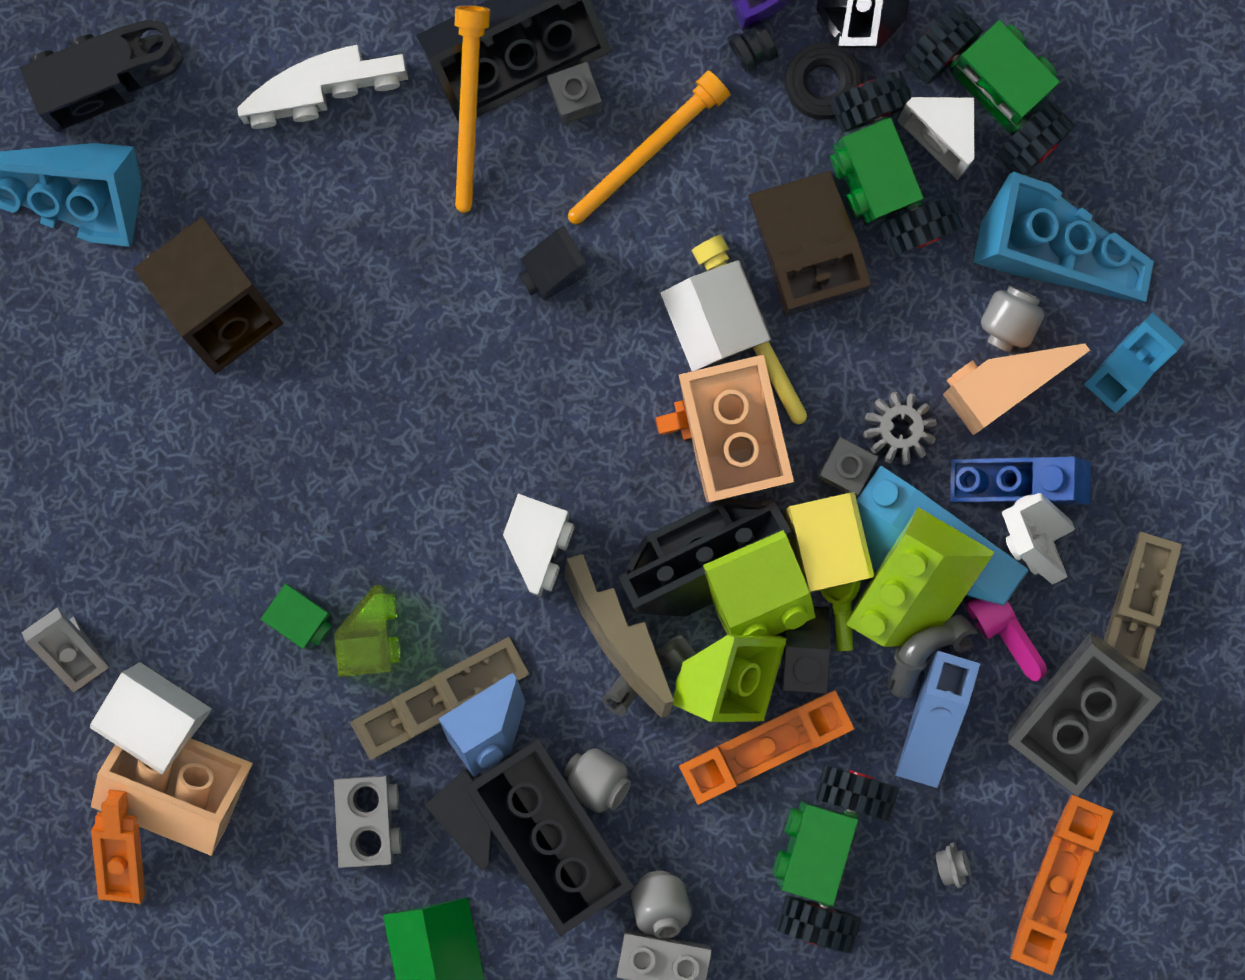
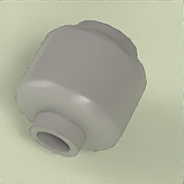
[980,285,1045,352]
[564,748,631,813]
[631,871,692,939]

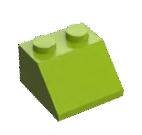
[703,530,815,636]
[673,635,787,722]

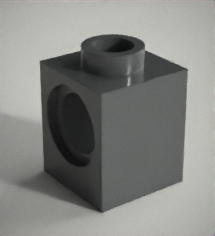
[547,62,602,126]
[817,437,878,497]

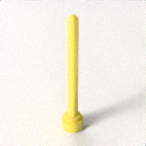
[691,234,807,424]

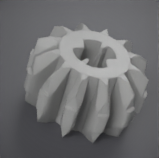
[863,392,937,465]

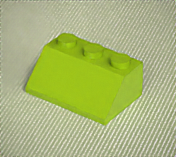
[846,507,994,647]

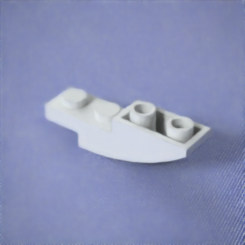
[237,45,408,129]

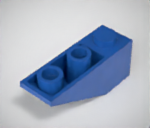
[950,457,1091,505]

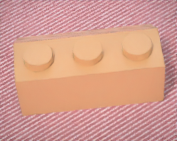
[91,738,253,856]

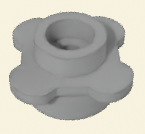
[936,842,971,888]

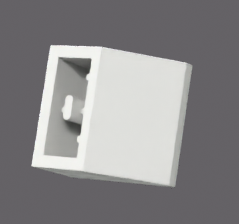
[503,494,574,597]

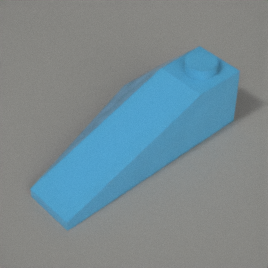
[0,143,142,247]
[973,172,1154,303]
[857,466,1029,606]

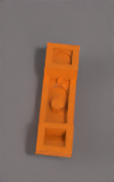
[679,690,854,805]
[1010,795,1113,975]

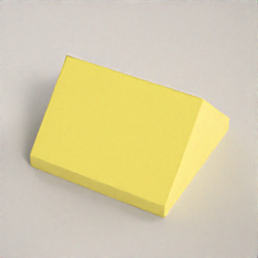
[782,492,875,593]

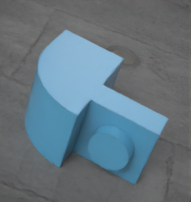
[1084,312,1185,413]

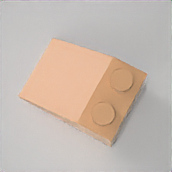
[943,343,1090,435]
[679,354,794,502]

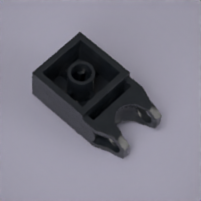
[19,20,184,132]

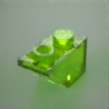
[334,585,401,677]

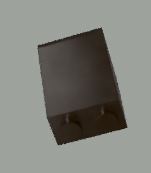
[133,217,284,375]

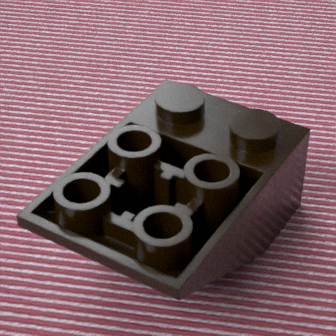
[748,171,871,317]

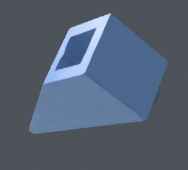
[895,651,980,788]

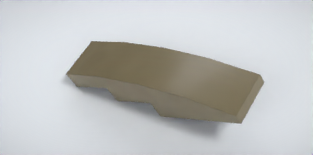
[1104,532,1182,671]
[564,554,674,718]
[350,637,529,761]

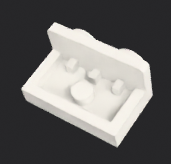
[1002,493,1075,585]

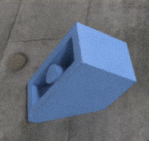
[439,673,526,777]

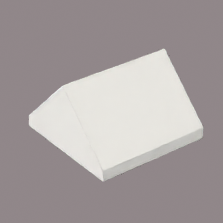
[897,97,974,180]
[661,260,772,371]
[90,662,212,775]

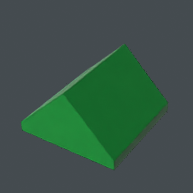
[383,897,485,980]

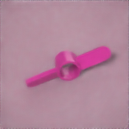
[964,598,1047,681]

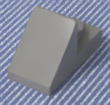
[21,607,109,693]

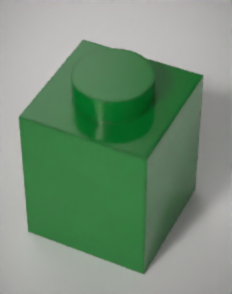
[260,584,332,650]

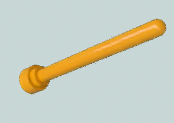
[455,6,490,213]
[568,70,731,225]

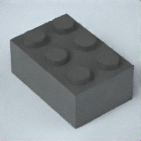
[1008,631,1162,797]

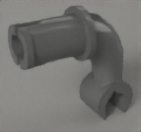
[887,615,978,698]
[602,635,697,715]

